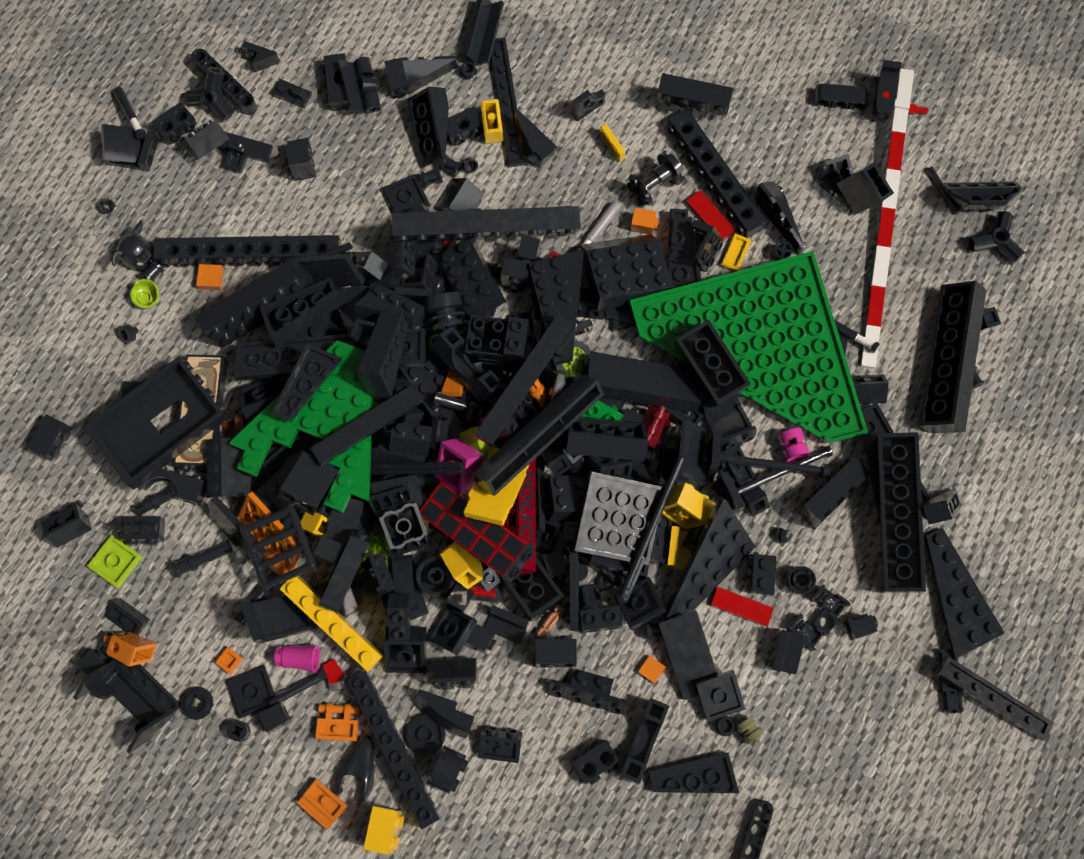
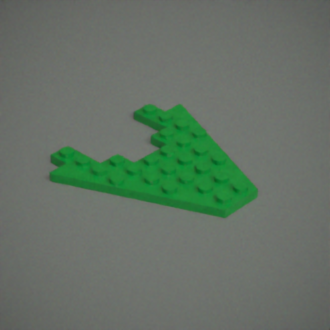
[230,340,372,513]

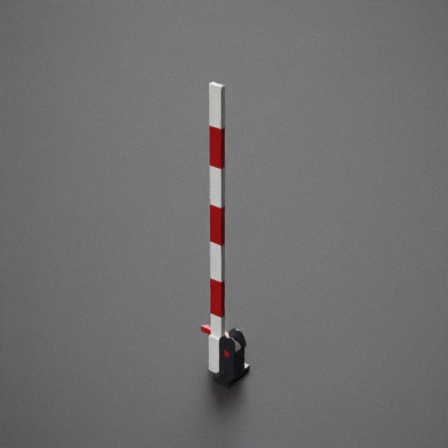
[861,60,929,369]

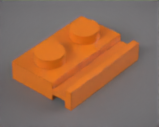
[297,779,348,830]

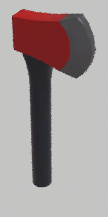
[269,659,350,706]

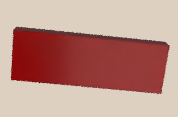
[686,190,736,241]
[710,587,774,627]

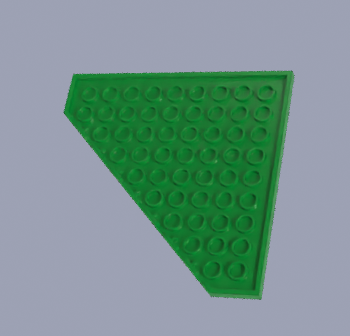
[630,251,868,444]

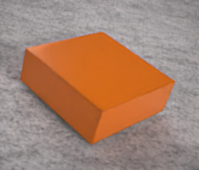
[215,646,243,675]
[638,655,666,684]

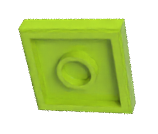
[87,534,143,589]

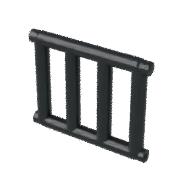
[239,503,318,593]

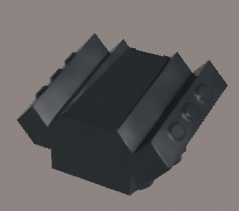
[367,485,429,558]

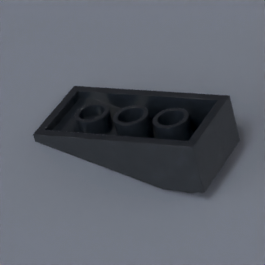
[407,86,449,169]

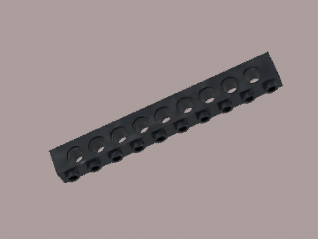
[153,235,342,268]

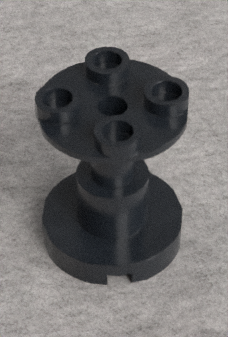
[627,150,686,207]

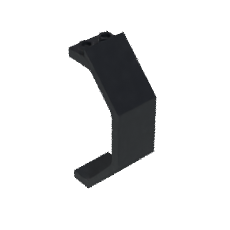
[240,551,395,644]

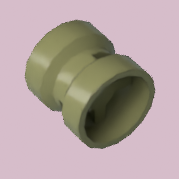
[736,716,764,744]

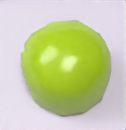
[130,279,159,309]

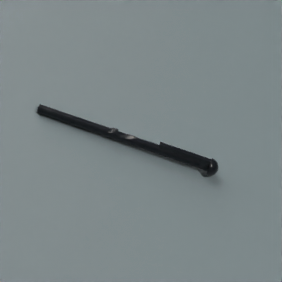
[614,456,685,604]

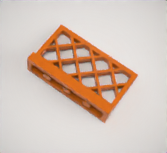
[237,492,302,576]

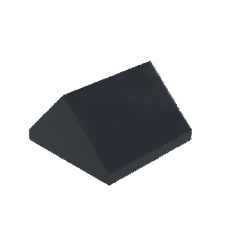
[435,178,484,211]

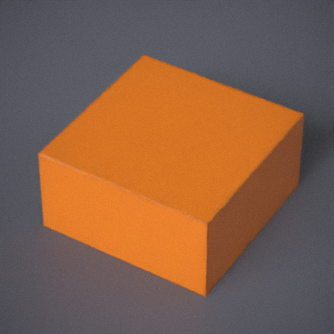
[196,264,224,291]

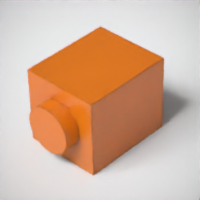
[631,208,659,235]

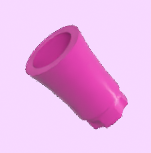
[274,645,320,673]

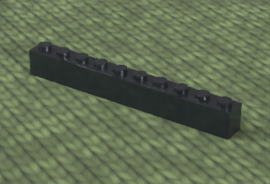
[391,206,581,242]

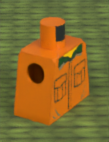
[104,632,157,666]

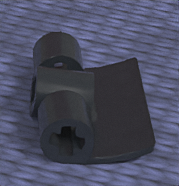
[338,57,381,113]

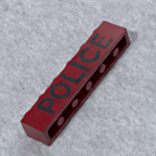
[504,458,536,575]

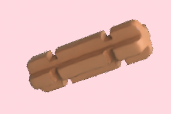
[535,604,565,638]

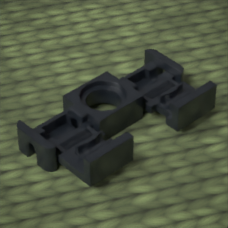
[788,584,851,651]

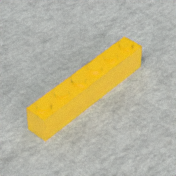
[280,576,384,672]

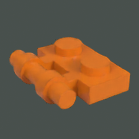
[315,703,360,741]

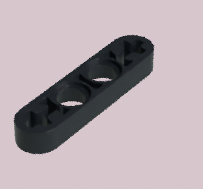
[738,800,774,859]

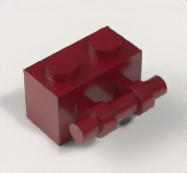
[641,405,672,452]

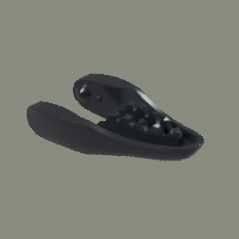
[335,735,374,802]

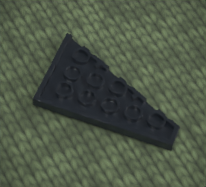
[662,496,756,620]

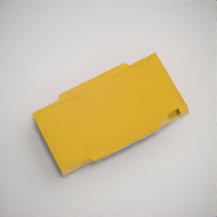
[464,448,529,526]

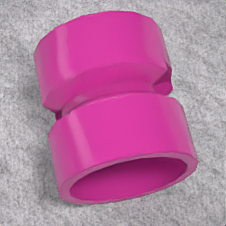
[777,428,810,462]

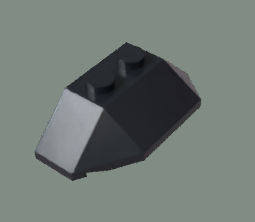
[942,181,1022,212]

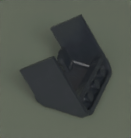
[73,659,179,753]

